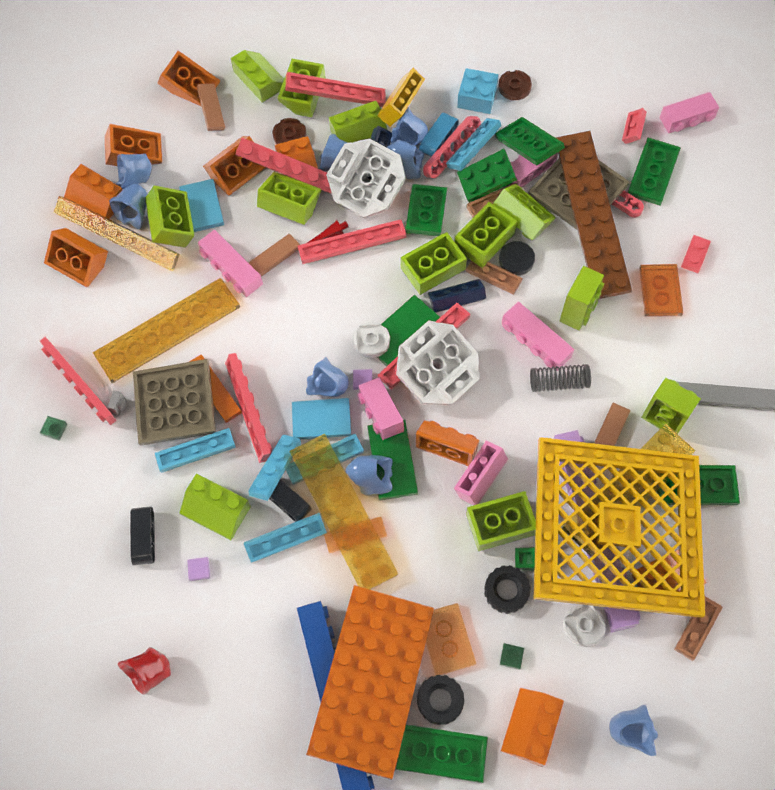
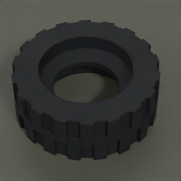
[484,565,531,614]
[417,675,465,725]

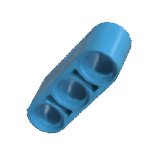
[419,112,459,157]

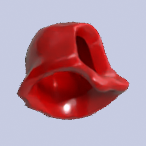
[117,647,171,695]

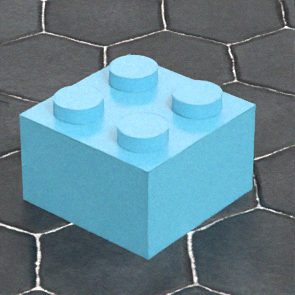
[457,68,499,114]

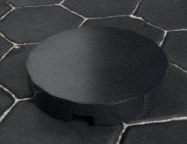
[499,241,535,275]

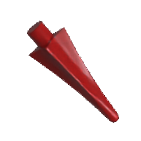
[305,220,349,244]

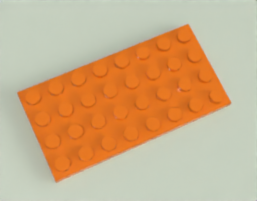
[306,585,434,780]

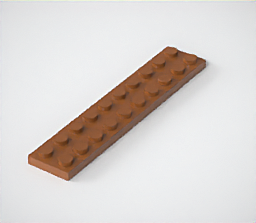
[556,131,632,299]

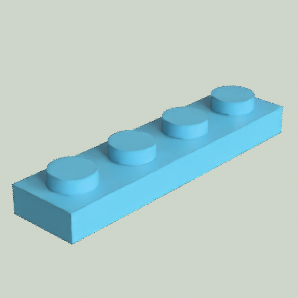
[446,118,502,171]
[155,428,236,473]
[286,433,364,485]
[248,435,301,501]
[243,513,327,563]

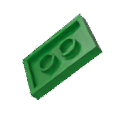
[457,149,517,203]
[405,184,447,236]

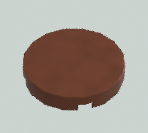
[498,70,532,100]
[272,118,307,144]

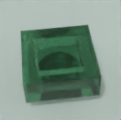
[40,416,67,441]
[499,643,524,670]

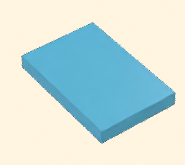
[179,179,224,232]
[292,398,351,440]

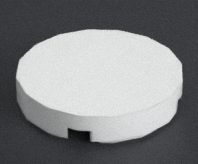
[353,322,390,358]
[564,604,606,646]

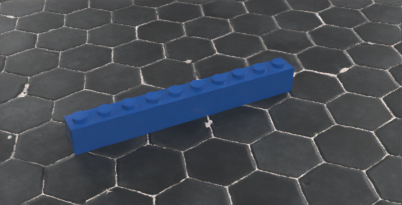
[297,601,375,790]

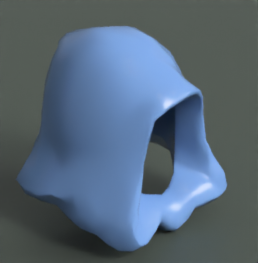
[391,107,428,145]
[318,134,347,172]
[387,140,424,179]
[116,154,152,189]
[109,183,147,229]
[306,357,349,397]
[346,455,392,496]
[609,705,658,756]

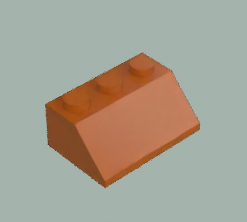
[203,136,266,196]
[64,164,123,225]
[44,228,108,287]
[416,420,480,467]
[501,688,564,767]

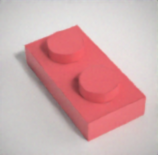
[622,108,647,144]
[681,235,711,273]

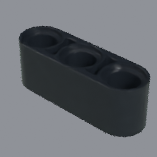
[269,479,312,522]
[130,506,155,565]

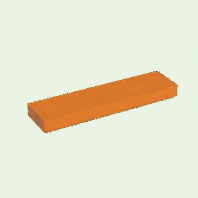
[189,354,242,423]

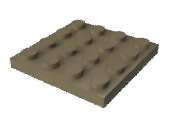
[528,158,630,230]
[133,359,216,446]

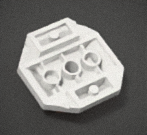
[326,139,406,219]
[396,321,479,405]

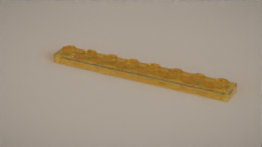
[53,196,180,271]

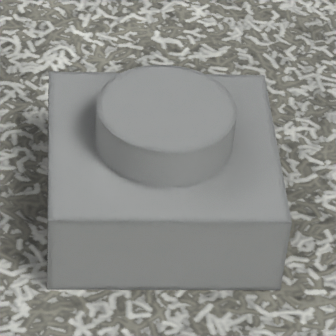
[107,390,126,416]

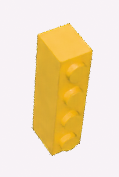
[377,68,425,127]

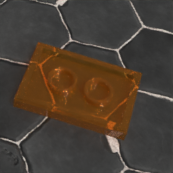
[639,264,684,316]
[426,603,476,676]

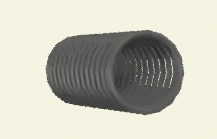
[530,364,591,392]

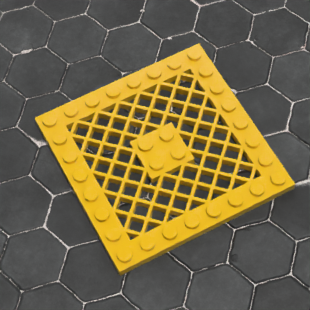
[534,437,705,618]

